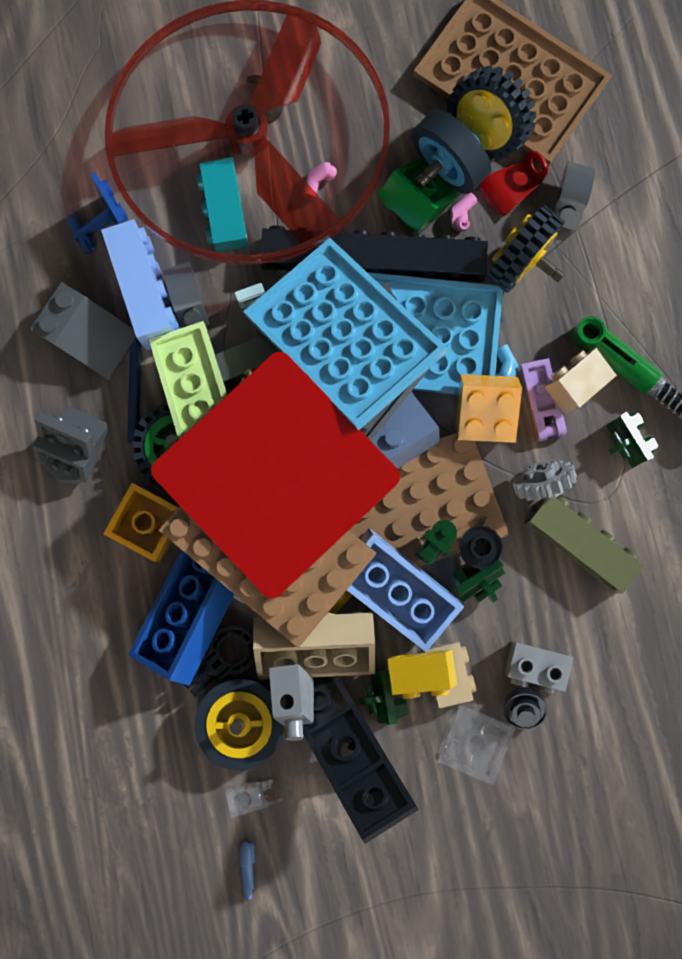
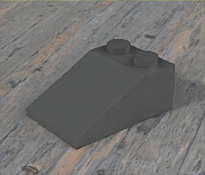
[30,282,136,381]

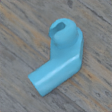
[495,345,518,377]

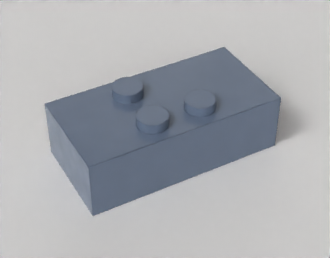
[371,392,440,469]

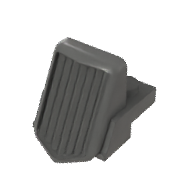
[32,407,108,484]

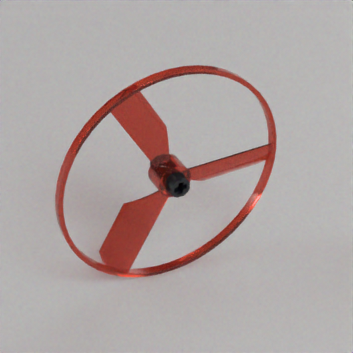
[105,0,390,264]

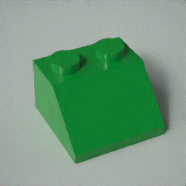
[377,158,459,233]

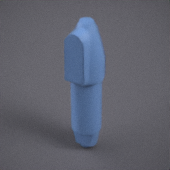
[239,841,255,900]

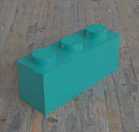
[196,157,249,252]

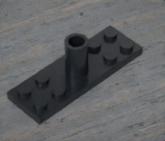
[303,676,419,844]

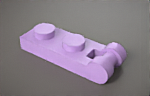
[520,358,567,442]

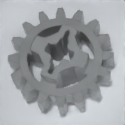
[512,459,577,501]

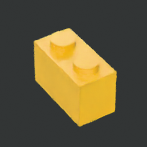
[388,649,457,699]

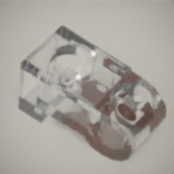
[225,777,283,818]

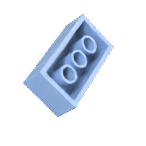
[101,219,180,350]
[347,528,464,652]

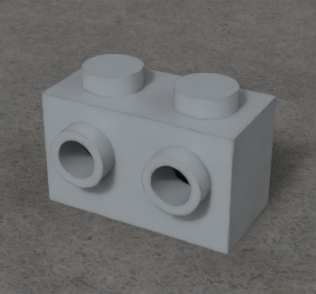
[504,641,574,695]

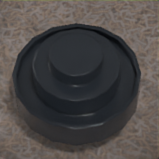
[458,525,503,569]
[504,688,547,730]

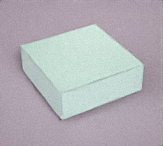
[235,283,265,309]

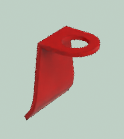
[479,151,548,216]

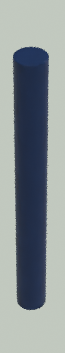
[127,337,141,443]

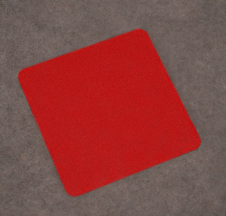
[151,352,400,598]

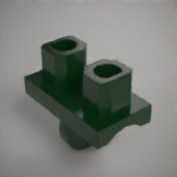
[606,413,658,468]
[415,520,457,565]
[451,560,505,603]
[359,670,409,725]

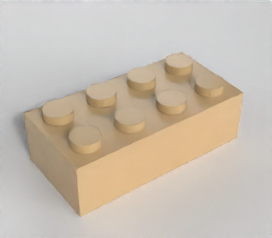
[253,612,375,680]

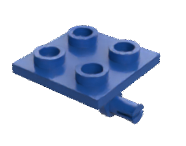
[67,172,128,254]

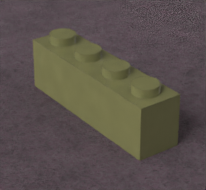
[526,495,644,594]

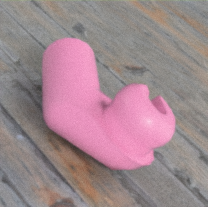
[302,162,337,199]
[450,193,478,232]

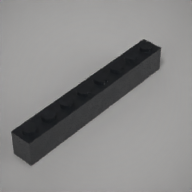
[260,225,488,282]

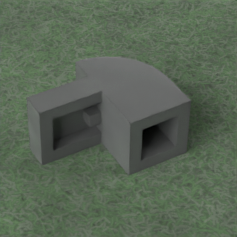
[553,161,595,231]
[163,262,209,328]

